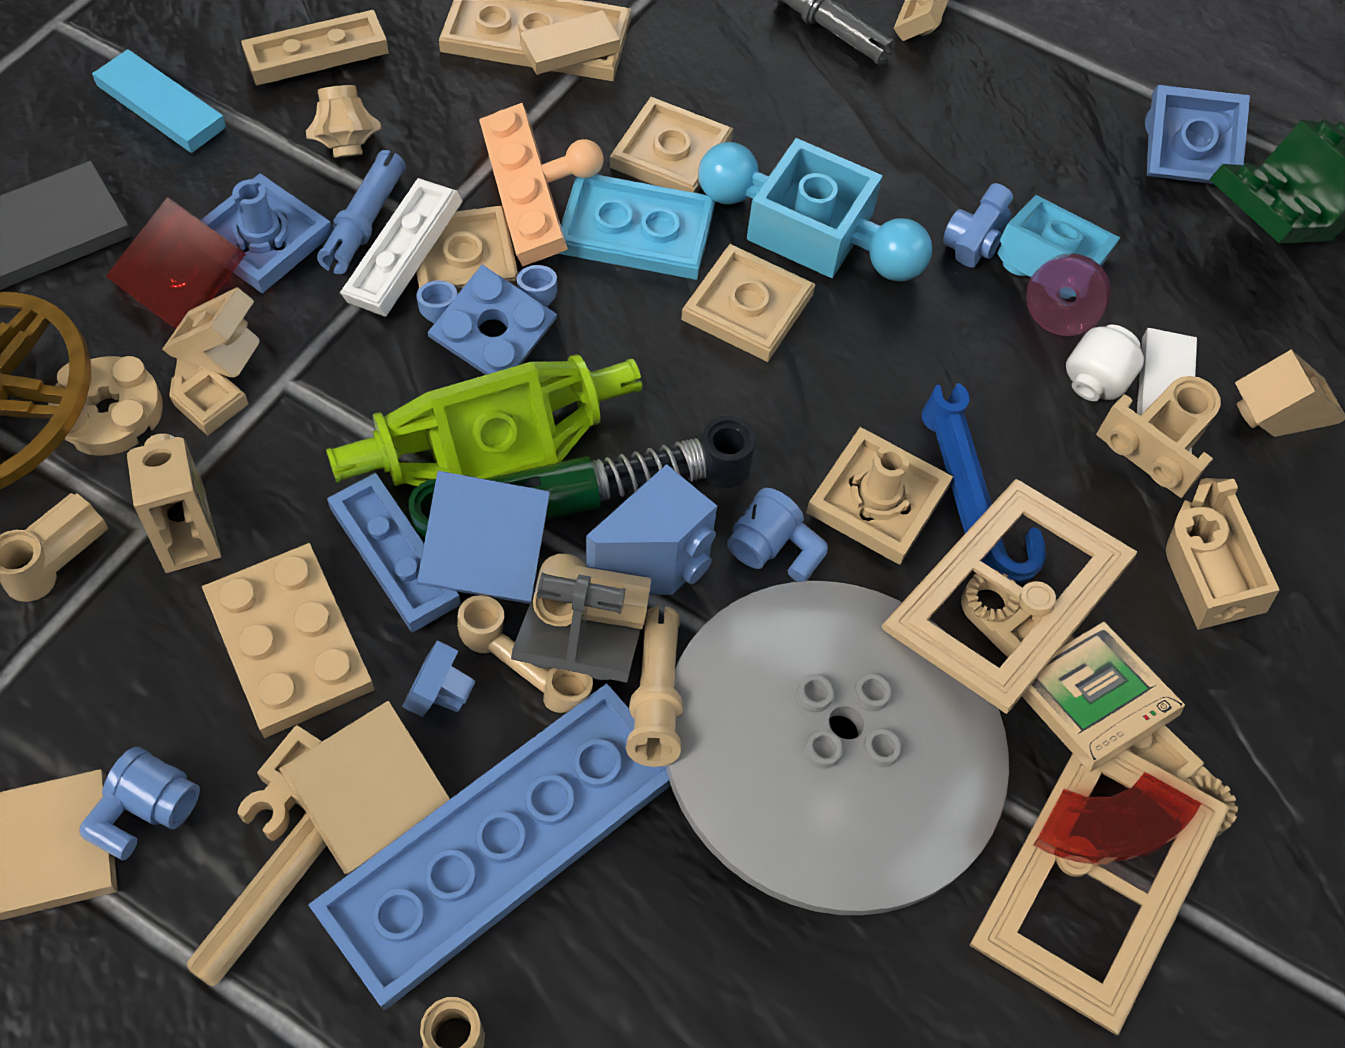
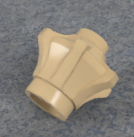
[306,85,382,158]

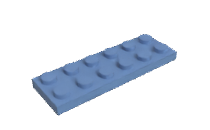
[308,683,671,1011]

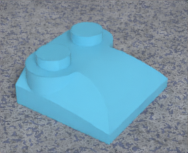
[998,195,1120,299]

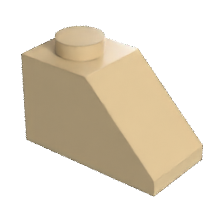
[1235,349,1345,437]

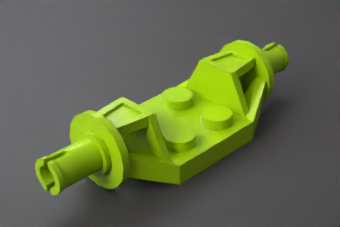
[326,354,642,486]

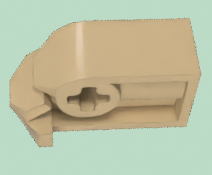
[1166,478,1279,630]

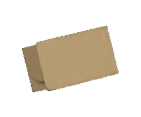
[162,287,260,377]

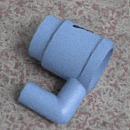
[727,488,828,582]
[79,747,200,861]

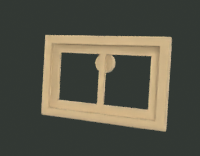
[882,479,1137,714]
[969,749,1230,1035]

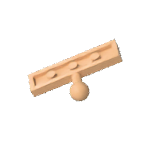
[479,103,604,267]

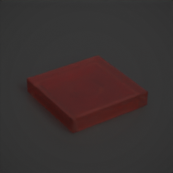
[105,197,246,329]

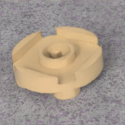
[48,356,163,456]

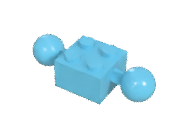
[698,138,932,282]

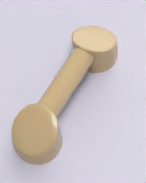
[457,595,593,713]

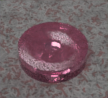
[1026,253,1111,336]

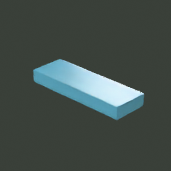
[92,49,226,153]

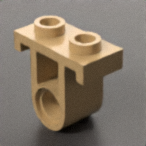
[1096,376,1221,498]

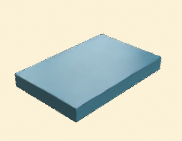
[558,175,715,280]

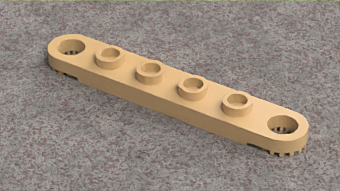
[961,571,1238,837]

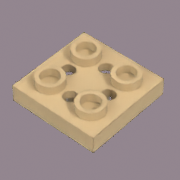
[806,427,953,565]

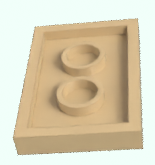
[202,543,375,738]

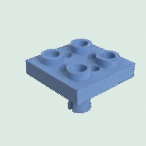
[188,173,333,293]

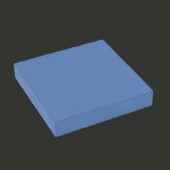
[417,471,550,604]

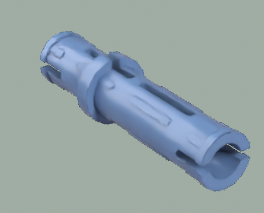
[317,150,406,274]

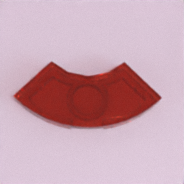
[1033,772,1202,864]

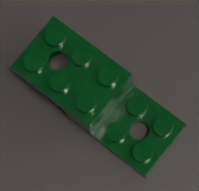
[1209,119,1345,243]

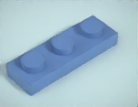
[327,473,461,633]

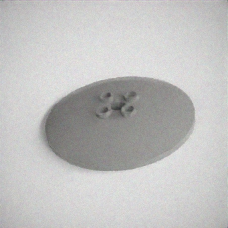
[666,581,1009,915]

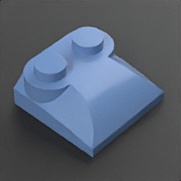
[1145,85,1250,184]

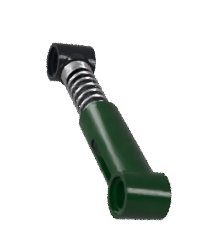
[409,416,756,543]

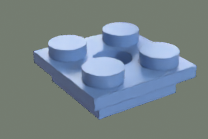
[428,264,557,375]

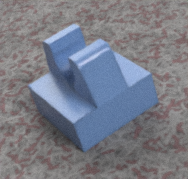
[402,641,475,717]

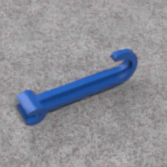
[921,383,1046,585]

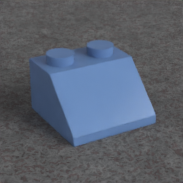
[586,464,717,595]

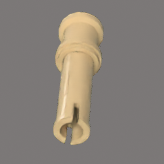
[626,606,683,767]

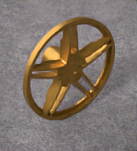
[0,292,91,489]

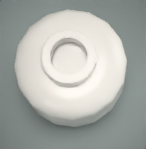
[1066,324,1144,401]

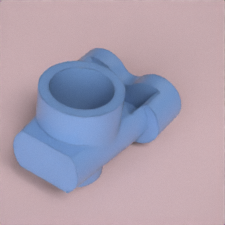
[943,183,1013,267]

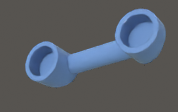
[416,265,558,324]

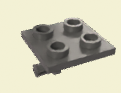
[511,572,641,682]

